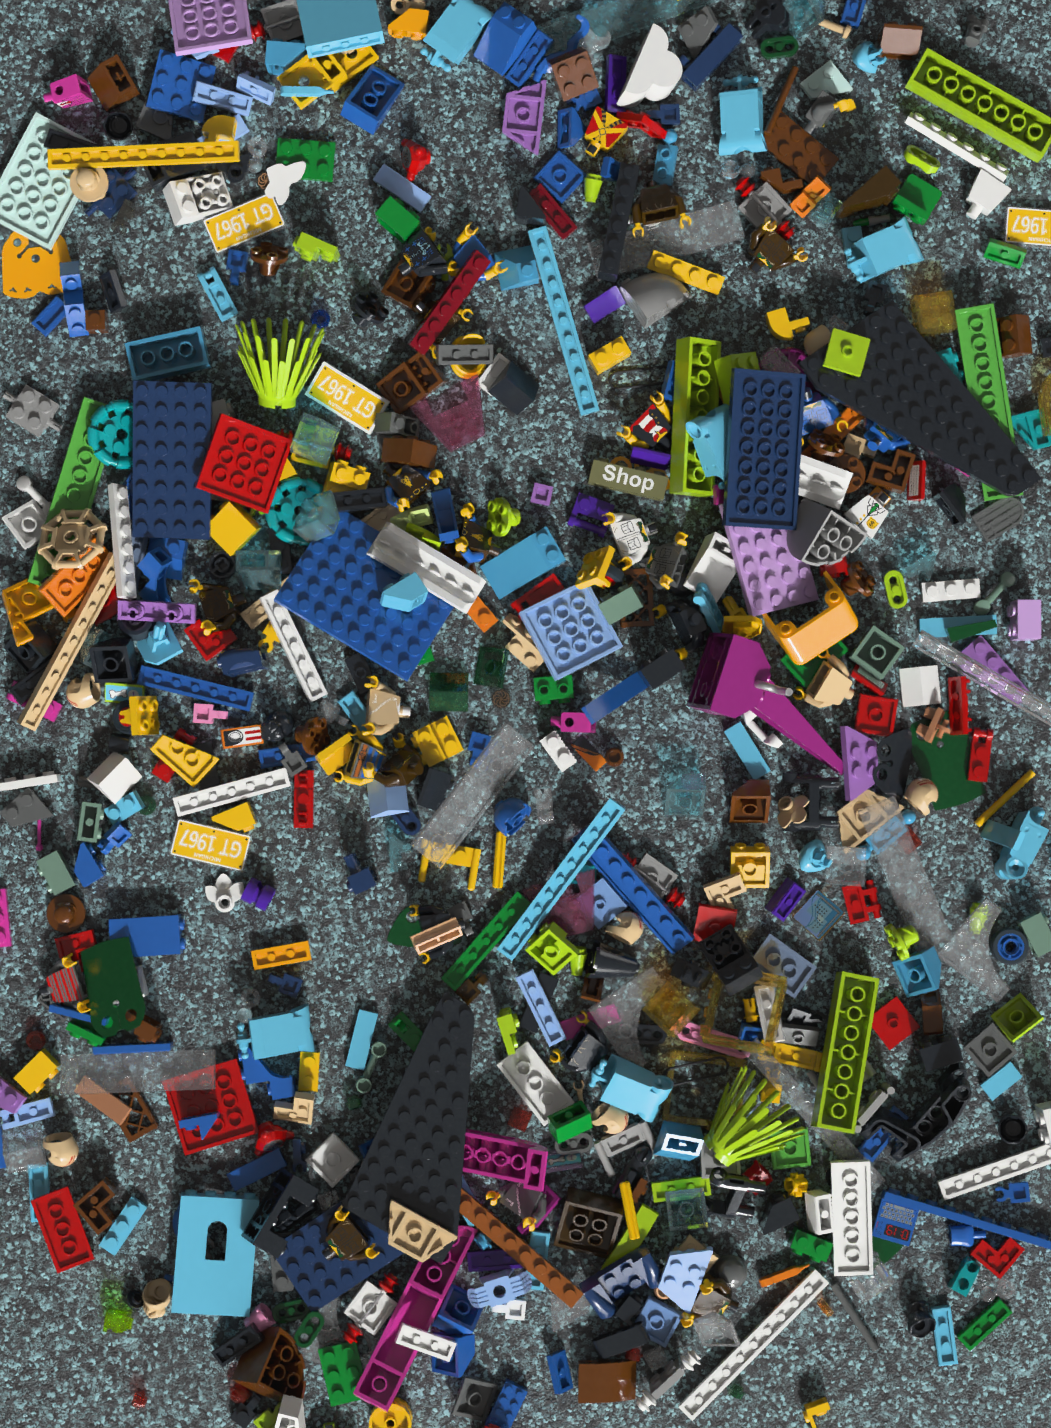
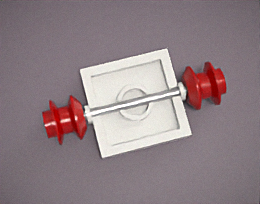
[342,1272,399,1344]

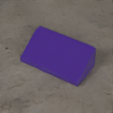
[583,285,626,324]
[630,446,671,470]
[765,878,806,922]

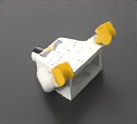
[602,512,658,571]

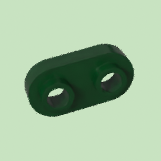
[760,36,799,60]
[272,1298,310,1323]
[294,1311,325,1348]

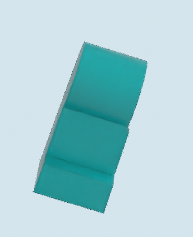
[947,1256,981,1297]

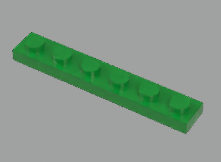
[441,891,531,991]

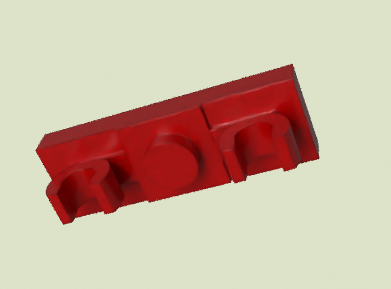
[948,676,972,735]
[294,770,314,828]

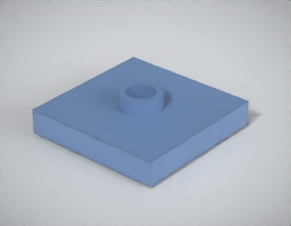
[574,876,628,929]
[634,1295,683,1348]

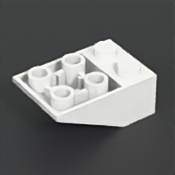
[162,172,234,226]
[683,532,737,603]

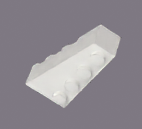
[275,1394,306,1428]

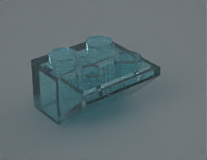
[290,412,340,466]
[292,490,340,543]
[236,550,281,590]

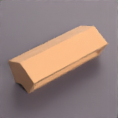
[410,917,463,955]

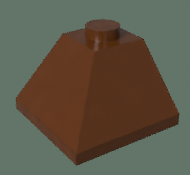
[729,779,771,823]

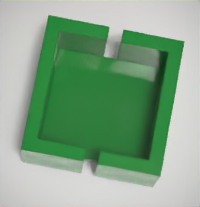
[375,196,421,245]

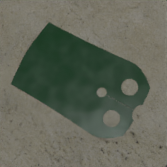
[910,711,986,811]
[81,936,146,1037]

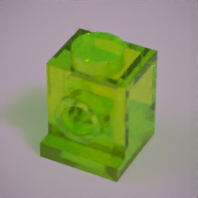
[103,1308,134,1333]

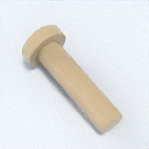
[817,17,852,39]

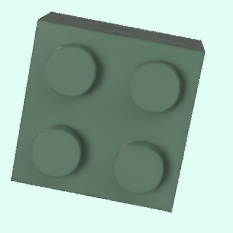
[848,625,905,680]

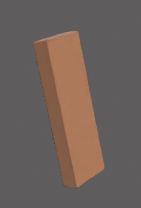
[75,1075,132,1125]

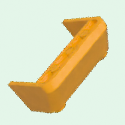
[762,571,858,665]

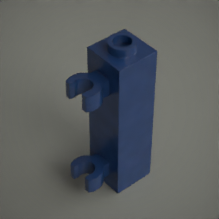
[679,23,743,92]

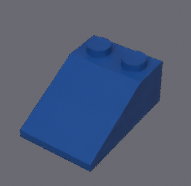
[474,1,538,76]
[340,64,405,135]

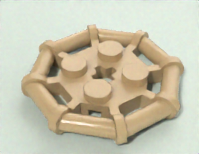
[37,508,107,570]

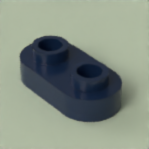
[391,807,421,835]

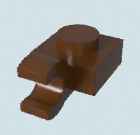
[631,1175,649,1211]

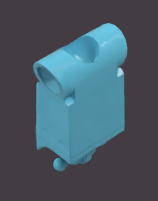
[420,0,494,72]
[719,74,768,156]
[844,216,924,283]
[685,404,729,490]
[994,806,1049,880]
[236,1004,315,1060]
[588,1054,674,1122]

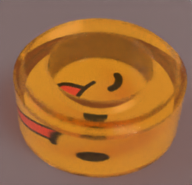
[817,1298,834,1317]

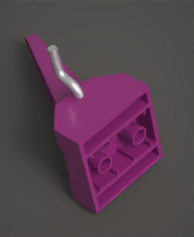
[686,632,844,776]

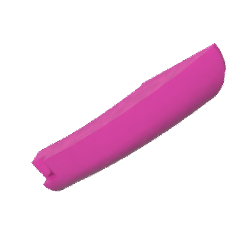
[353,1226,478,1412]

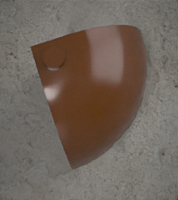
[231,1327,306,1402]

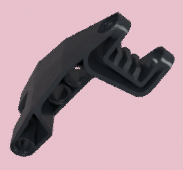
[859,1062,972,1161]

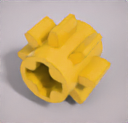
[784,1172,808,1197]

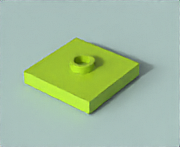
[822,328,870,377]

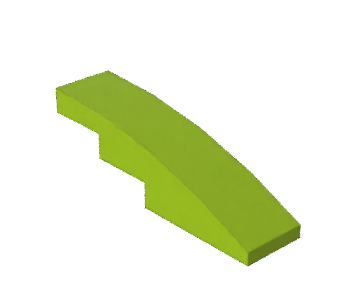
[601,1203,659,1270]

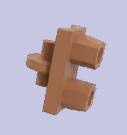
[916,707,951,743]

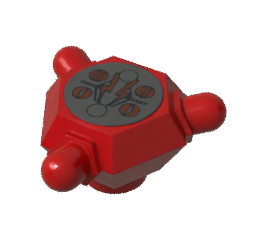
[401,139,431,182]
[255,1121,295,1156]

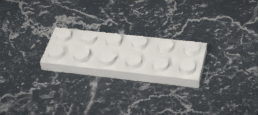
[830,1159,873,1276]

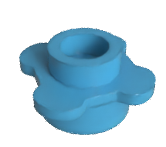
[474,1232,492,1251]

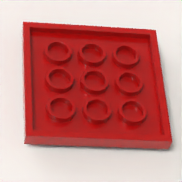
[194,413,293,514]
[162,1058,259,1156]

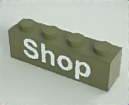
[588,458,669,502]

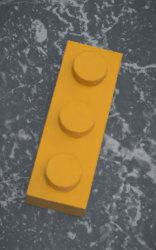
[251,940,312,970]

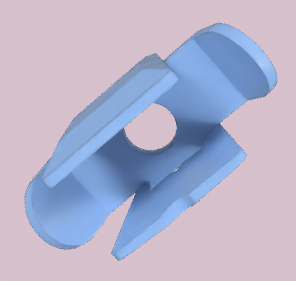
[467,1269,532,1308]

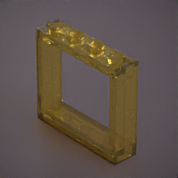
[699,972,788,1056]
[661,1049,748,1130]

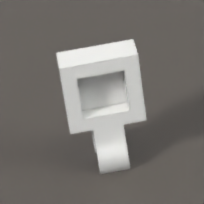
[492,1298,526,1320]

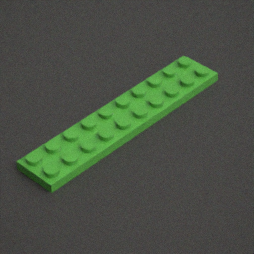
[954,303,1023,501]
[27,397,115,586]

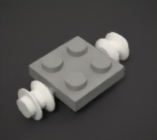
[636,1349,701,1412]

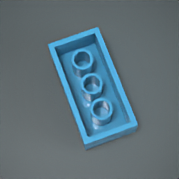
[125,326,212,381]

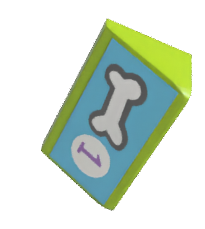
[105,683,145,703]

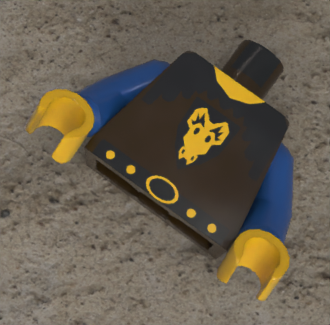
[383,463,443,512]
[453,502,501,563]

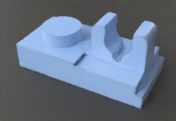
[236,71,276,106]

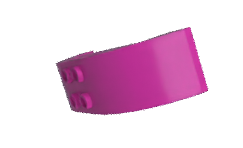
[463,1129,548,1192]

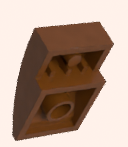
[376,351,448,414]
[578,1359,636,1403]

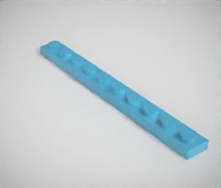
[528,226,599,416]
[497,797,626,961]

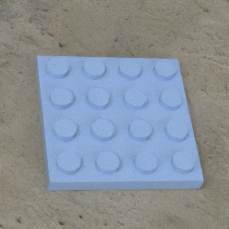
[519,585,623,681]

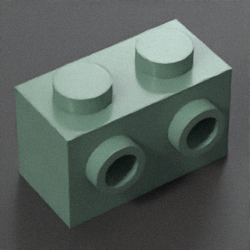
[598,583,644,625]
[76,802,104,843]
[36,850,78,896]
[1016,911,1051,957]

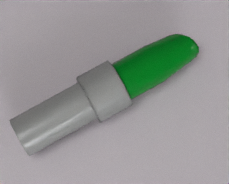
[853,214,890,226]

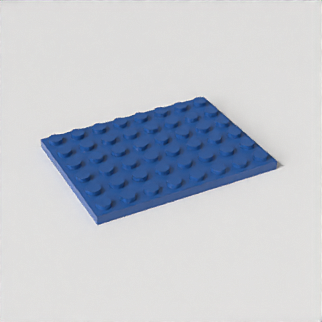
[274,512,454,681]

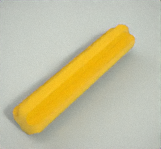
[492,831,506,888]
[619,1181,640,1240]

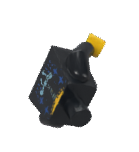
[398,227,459,277]

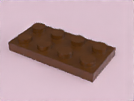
[763,111,839,184]

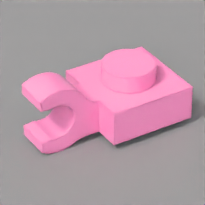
[193,703,228,724]

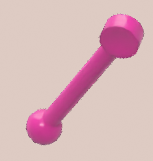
[35,819,43,851]

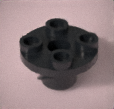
[352,292,389,327]

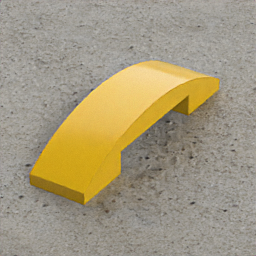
[757,1039,823,1072]

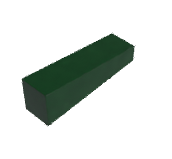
[945,620,997,643]

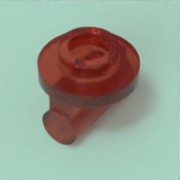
[229,1382,252,1403]

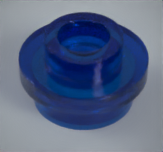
[311,309,330,329]

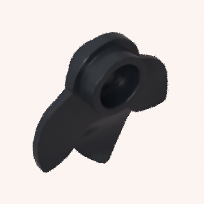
[215,153,253,183]

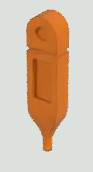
[759,1263,810,1287]

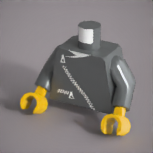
[486,1181,547,1231]

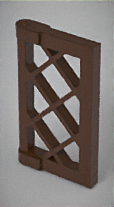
[620,569,654,628]
[107,1076,159,1143]

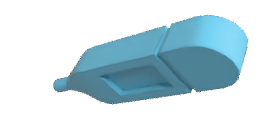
[280,86,334,97]

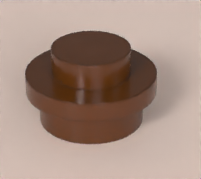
[605,747,624,767]

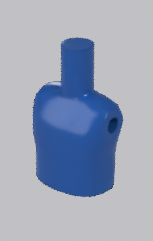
[949,1224,986,1247]

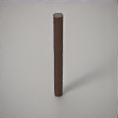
[763,66,799,136]

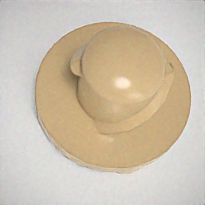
[70,168,109,202]

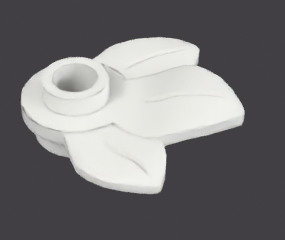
[205,873,244,912]

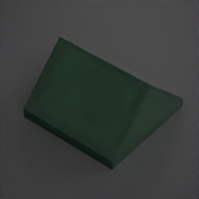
[473,646,510,689]
[429,673,469,712]

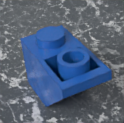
[74,842,107,887]

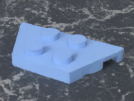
[658,1246,713,1314]

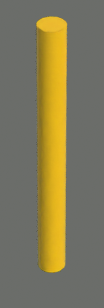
[974,769,1036,827]

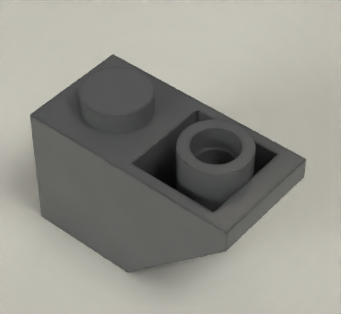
[374,412,420,438]

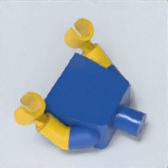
[452,222,508,281]

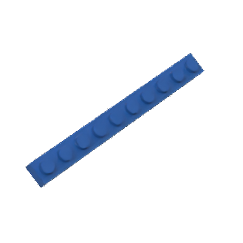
[881,1188,1051,1249]

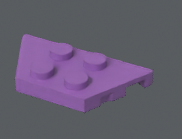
[502,80,547,155]
[840,726,879,801]

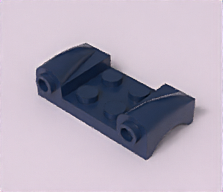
[216,648,270,677]
[579,1243,663,1319]

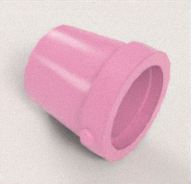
[244,1303,276,1332]

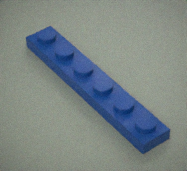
[137,665,255,711]

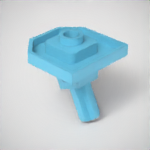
[136,621,184,665]

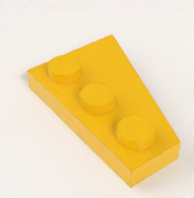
[150,734,219,788]

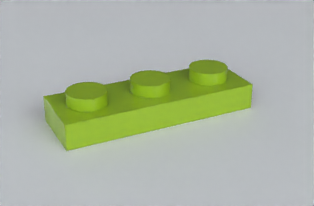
[651,1176,711,1203]

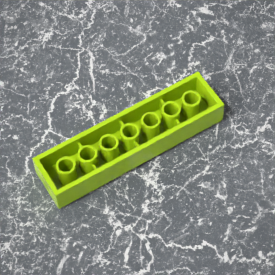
[905,48,1051,163]
[669,337,721,497]
[811,971,879,1134]

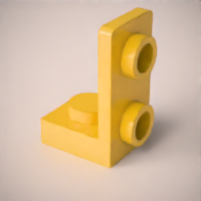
[802,1397,830,1428]

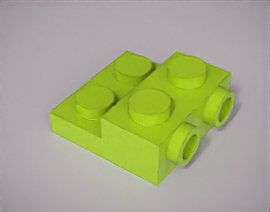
[293,232,340,263]
[525,921,580,975]
[496,1007,520,1056]

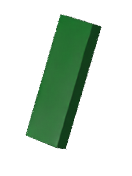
[956,1297,1013,1351]

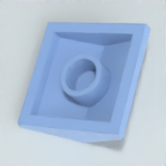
[367,780,409,818]

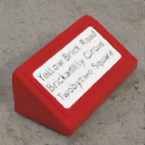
[907,460,926,501]
[849,664,888,696]

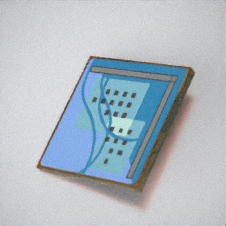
[792,889,845,942]

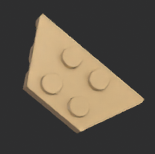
[835,789,904,854]
[388,1199,458,1263]

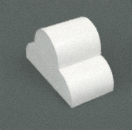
[616,23,682,108]

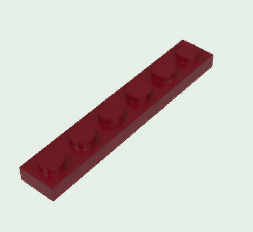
[407,250,491,355]

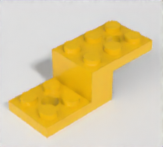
[277,46,379,110]

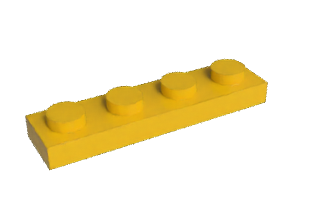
[646,250,725,295]

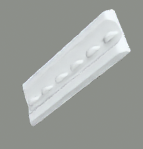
[798,455,853,510]
[366,522,486,614]

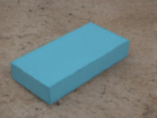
[979,1061,1022,1101]

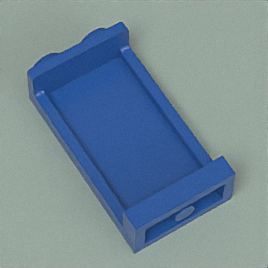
[109,914,186,957]

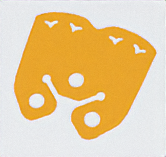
[2,232,71,298]

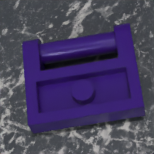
[567,492,615,538]

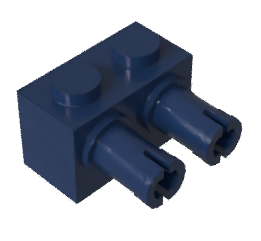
[343,852,379,895]

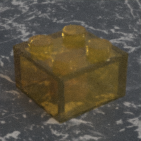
[910,290,957,337]
[642,981,701,1038]

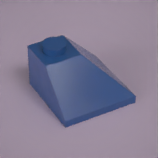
[147,538,188,581]
[432,1284,484,1334]
[432,1332,475,1378]

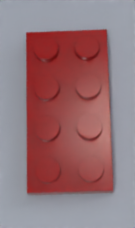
[31,1185,95,1274]

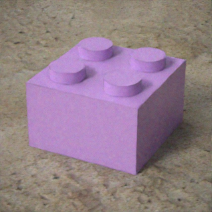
[1007,600,1041,641]

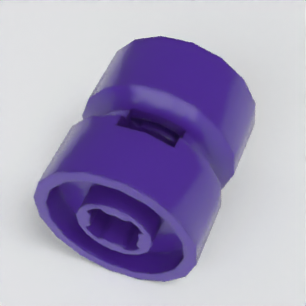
[241,877,276,911]

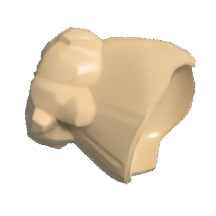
[142,1278,173,1318]

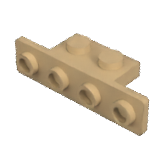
[502,613,544,673]

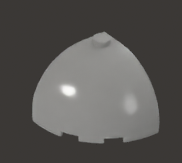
[619,273,692,329]
[786,497,868,566]

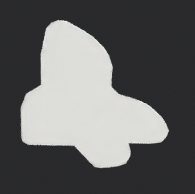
[265,161,306,205]

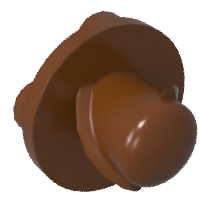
[250,242,289,276]
[808,429,845,464]
[829,454,866,493]
[840,560,876,597]
[294,716,330,755]
[46,894,86,933]

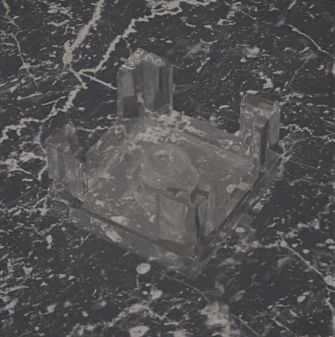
[845,1255,896,1304]

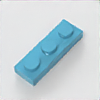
[99,1195,148,1256]

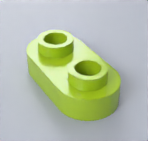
[903,145,940,174]
[883,570,908,609]

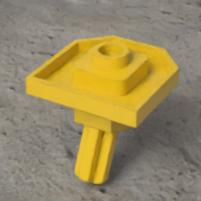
[721,596,762,639]

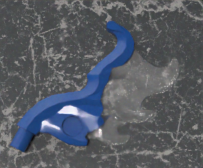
[533,14,611,82]

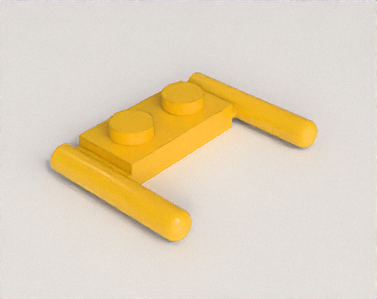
[418,840,481,891]

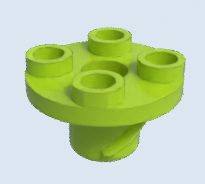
[486,498,521,537]
[884,923,919,961]

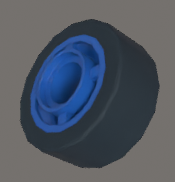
[990,928,1029,965]

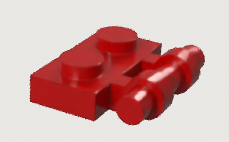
[841,879,882,925]

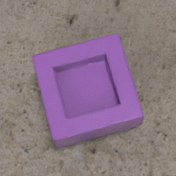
[530,483,553,506]

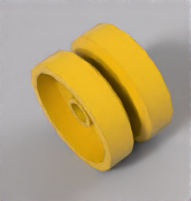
[369,1397,413,1428]

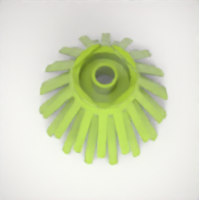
[235,317,325,409]
[703,1065,805,1167]

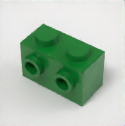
[533,675,574,705]
[547,1100,593,1144]
[788,1225,833,1263]

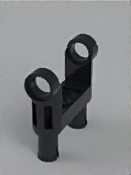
[782,773,840,831]
[695,1167,766,1219]

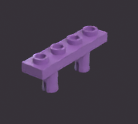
[118,599,196,624]

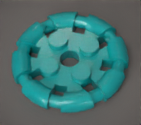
[87,399,133,469]
[265,476,329,546]

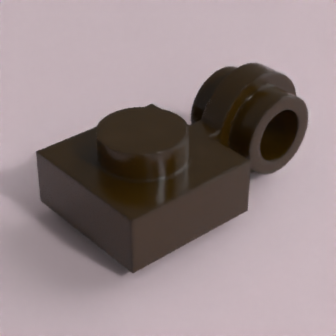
[455,970,490,1005]

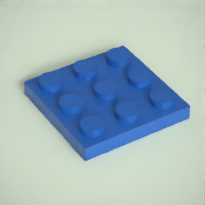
[146,49,216,124]

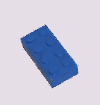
[485,1378,528,1428]

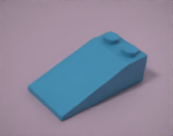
[480,526,566,600]

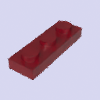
[529,183,577,241]

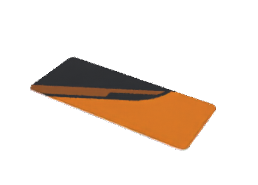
[571,735,606,771]

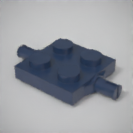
[84,167,138,219]

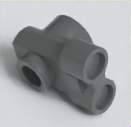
[963,15,989,48]

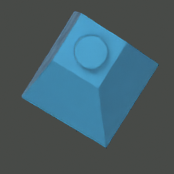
[493,245,539,291]
[892,946,941,998]

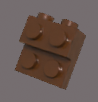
[381,259,436,313]
[125,1009,163,1043]

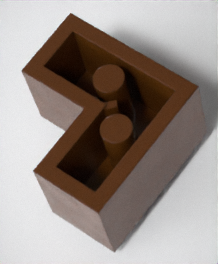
[381,435,438,469]
[864,449,916,494]
[73,1176,119,1235]

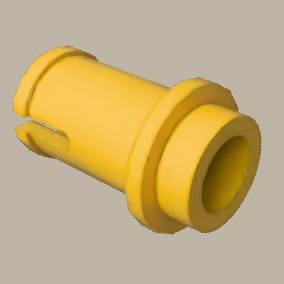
[742,998,759,1023]

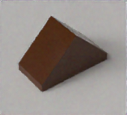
[580,970,604,1003]

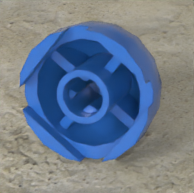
[493,797,531,836]

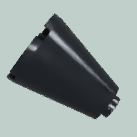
[584,939,640,978]

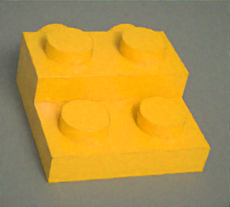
[321,459,371,501]
[411,716,464,767]
[730,843,770,888]

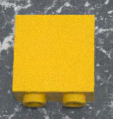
[211,501,262,556]

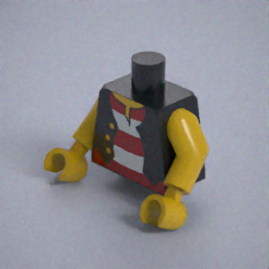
[616,391,672,451]

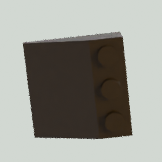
[835,165,901,220]
[553,1187,624,1259]

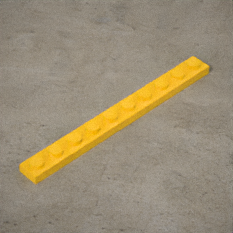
[47,141,240,170]

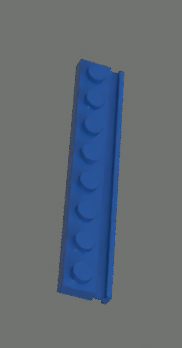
[571,824,695,955]

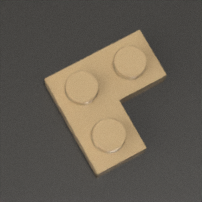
[703,872,747,909]
[273,1092,315,1125]

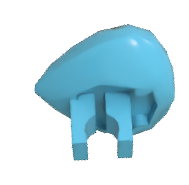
[851,41,887,73]
[798,839,833,872]

